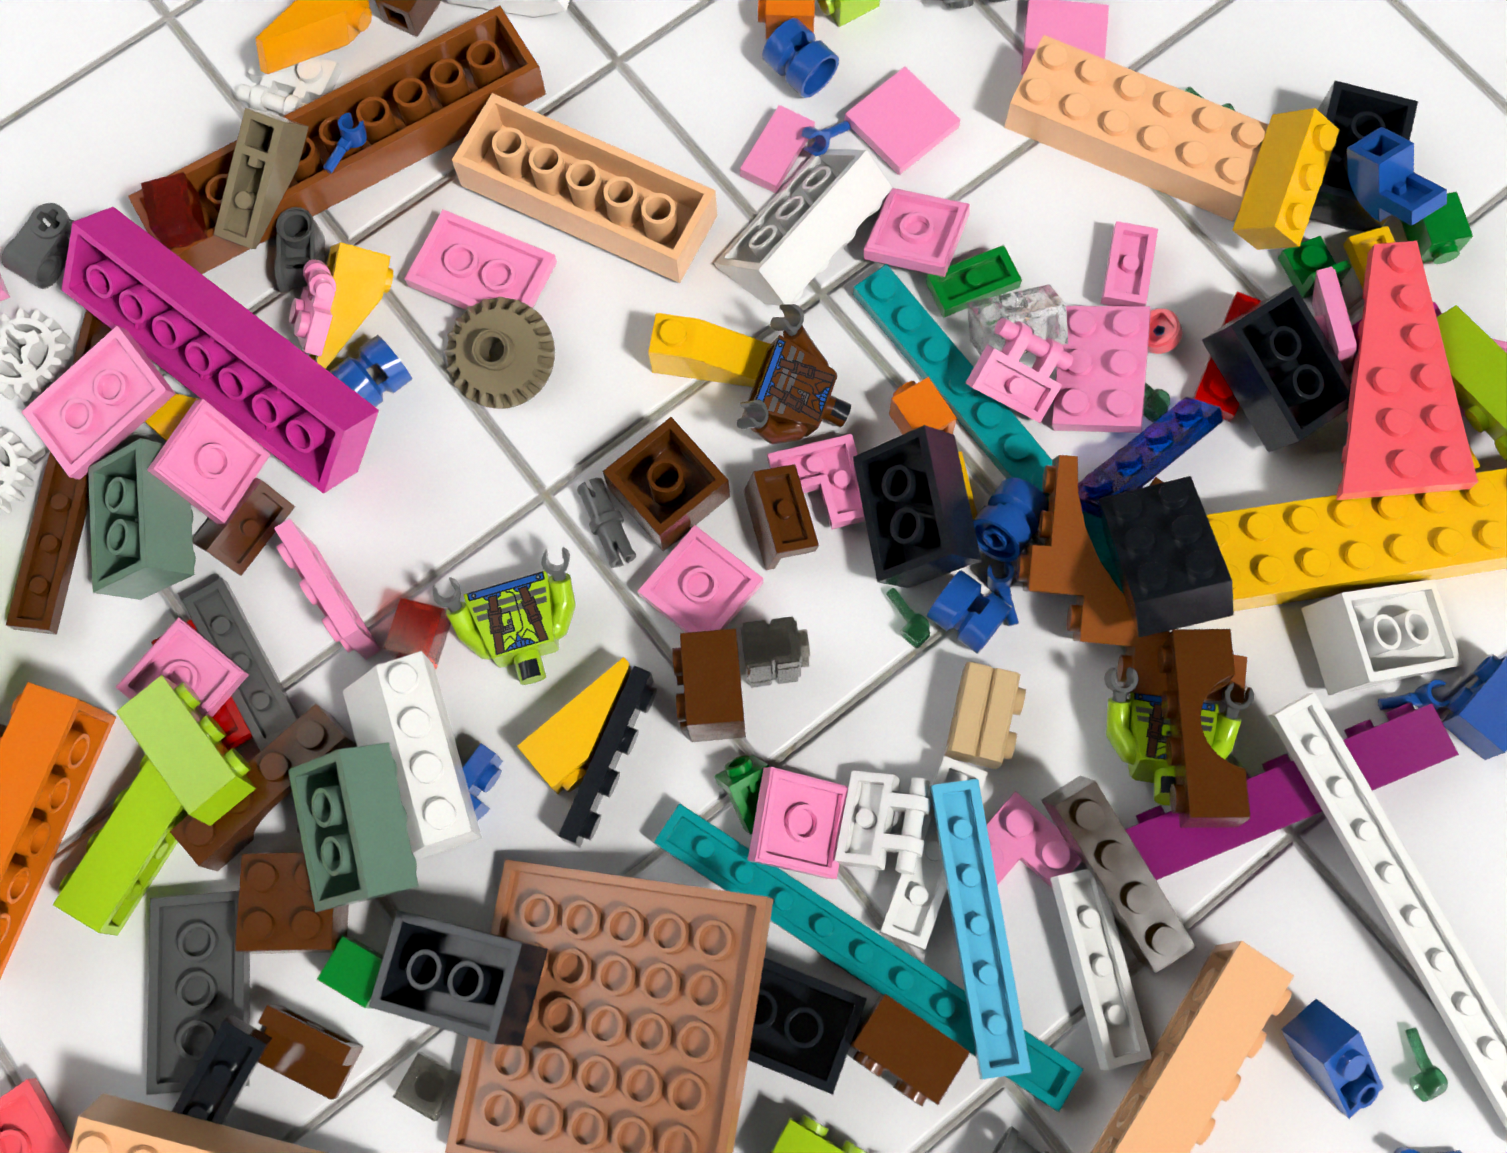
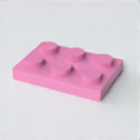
[404,209,557,310]
[1052,306,1151,433]
[22,325,176,480]
[274,518,381,660]

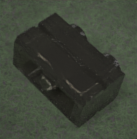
[741,616,810,688]

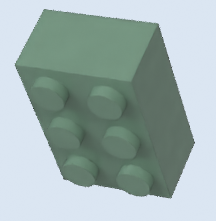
[88,438,196,600]
[288,742,419,912]

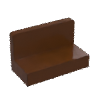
[744,464,819,570]
[193,478,296,576]
[257,1005,363,1100]

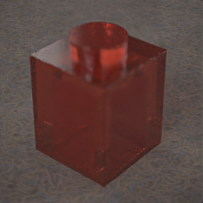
[141,172,208,248]
[384,597,451,669]

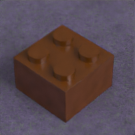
[602,417,730,552]
[672,628,746,742]
[235,853,349,954]
[851,994,970,1107]

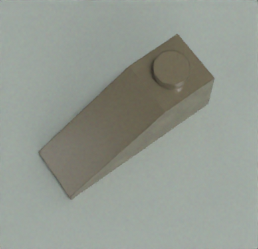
[213,108,309,249]

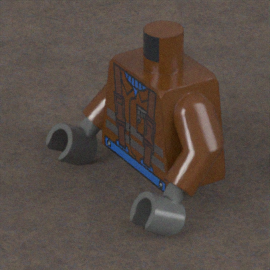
[737,304,851,444]

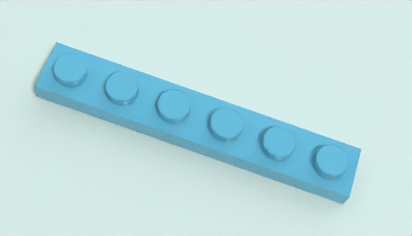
[930,779,1031,1080]

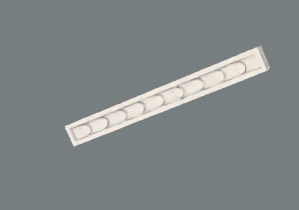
[1268,692,1507,1130]

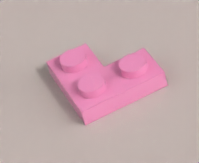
[767,434,865,530]
[986,791,1082,888]

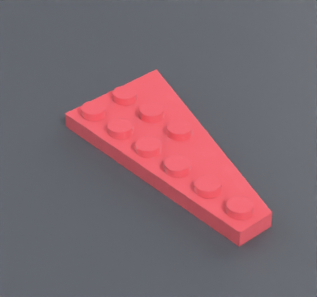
[1336,241,1478,500]

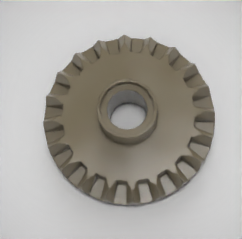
[444,296,555,409]

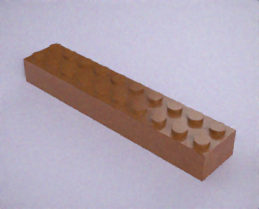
[128,5,546,274]

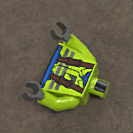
[433,547,576,685]
[1104,668,1254,806]

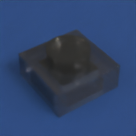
[393,1052,461,1121]

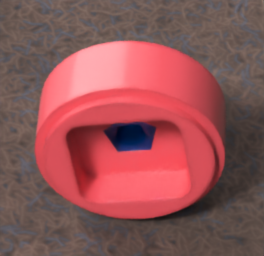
[1148,309,1183,354]

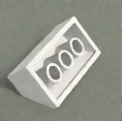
[714,149,893,306]
[343,651,482,860]

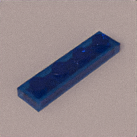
[1078,397,1223,518]

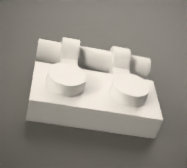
[237,53,342,116]
[835,771,931,874]

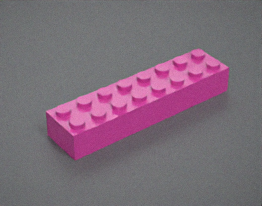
[62,207,379,494]

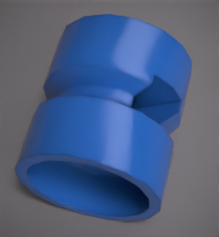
[762,18,839,98]
[329,335,413,407]
[973,478,1049,562]
[926,570,1013,654]

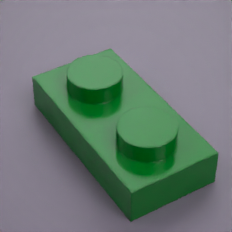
[926,245,1022,318]

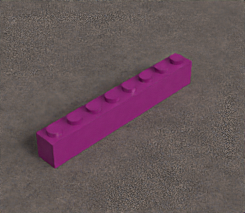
[1125,702,1459,880]

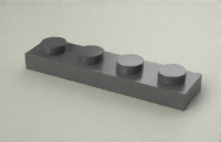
[182,577,299,751]

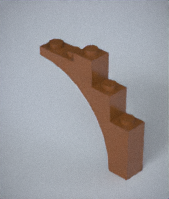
[1016,455,1248,703]

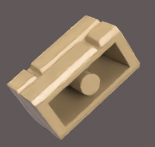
[944,662,1026,769]

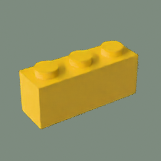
[1232,108,1339,250]

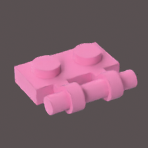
[289,259,336,356]
[966,318,1073,423]

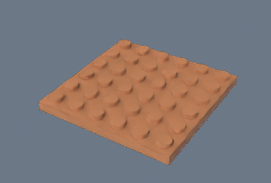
[445,859,773,1153]

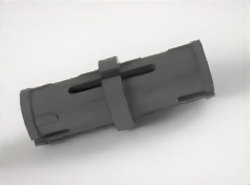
[577,478,636,568]

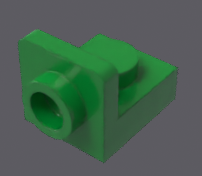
[1278,236,1352,299]
[714,755,769,835]

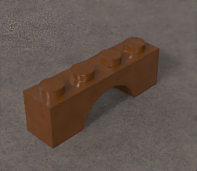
[1158,629,1251,828]
[169,704,357,872]

